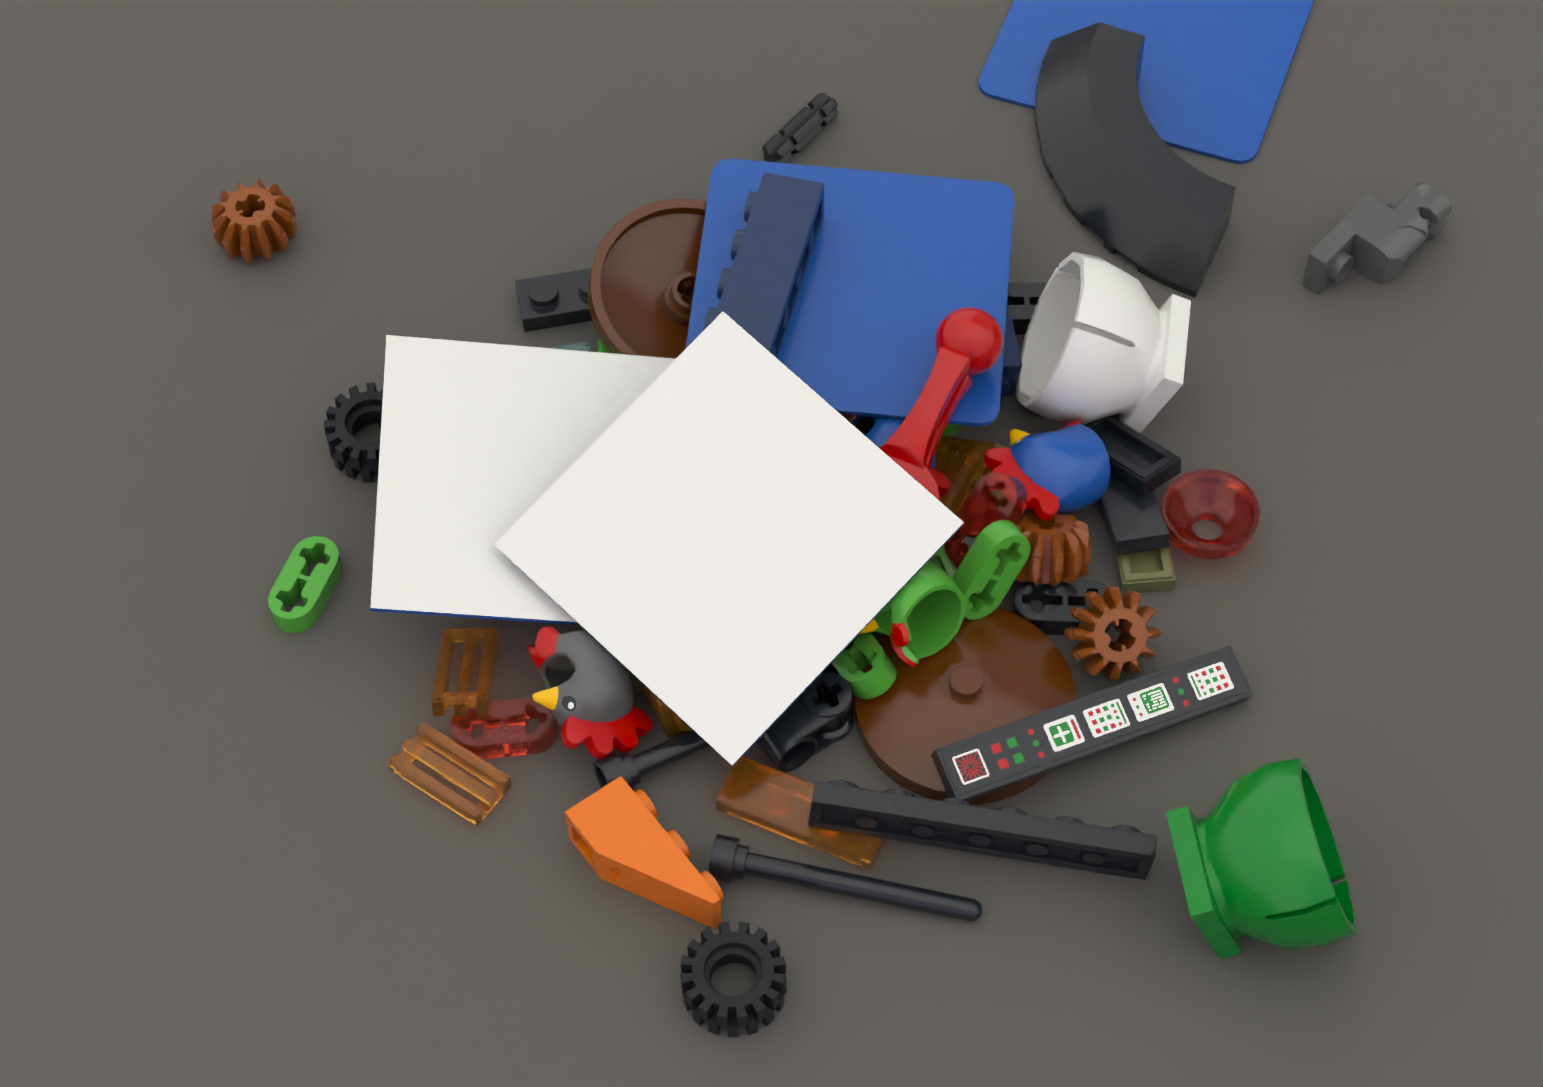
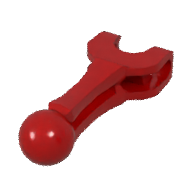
[879,307,1003,501]

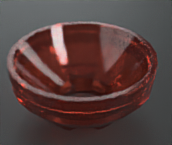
[1161,469,1260,559]

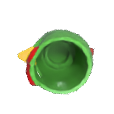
[860,561,966,667]

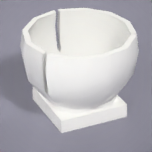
[1016,252,1191,433]

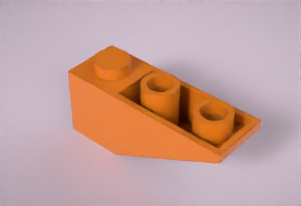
[565,776,724,929]

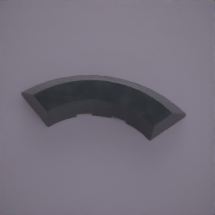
[1035,22,1236,298]

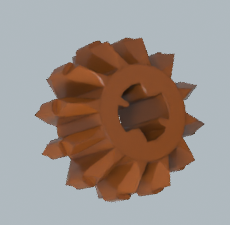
[211,179,297,265]
[1009,512,1092,587]
[1064,586,1161,680]

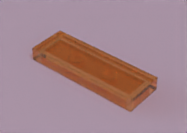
[715,756,886,871]

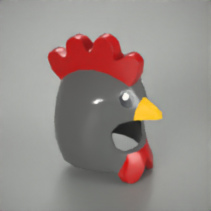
[527,627,653,759]

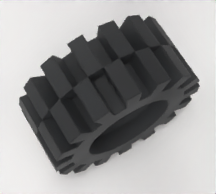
[324,382,383,483]
[680,921,786,1037]

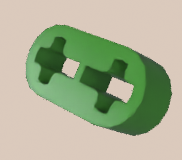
[952,520,1031,620]
[268,536,343,633]
[831,632,897,699]

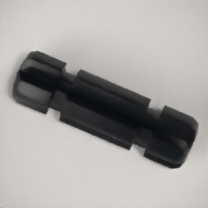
[762,93,838,163]

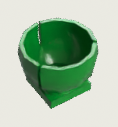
[1166,758,1357,959]

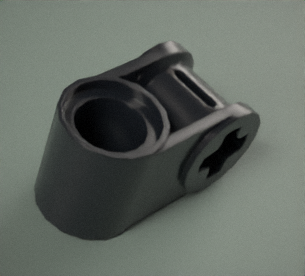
[756,672,854,773]

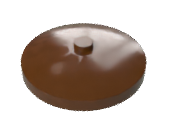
[588,198,707,359]
[854,608,1076,805]

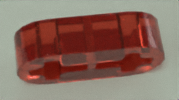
[945,472,1027,566]
[451,697,558,759]

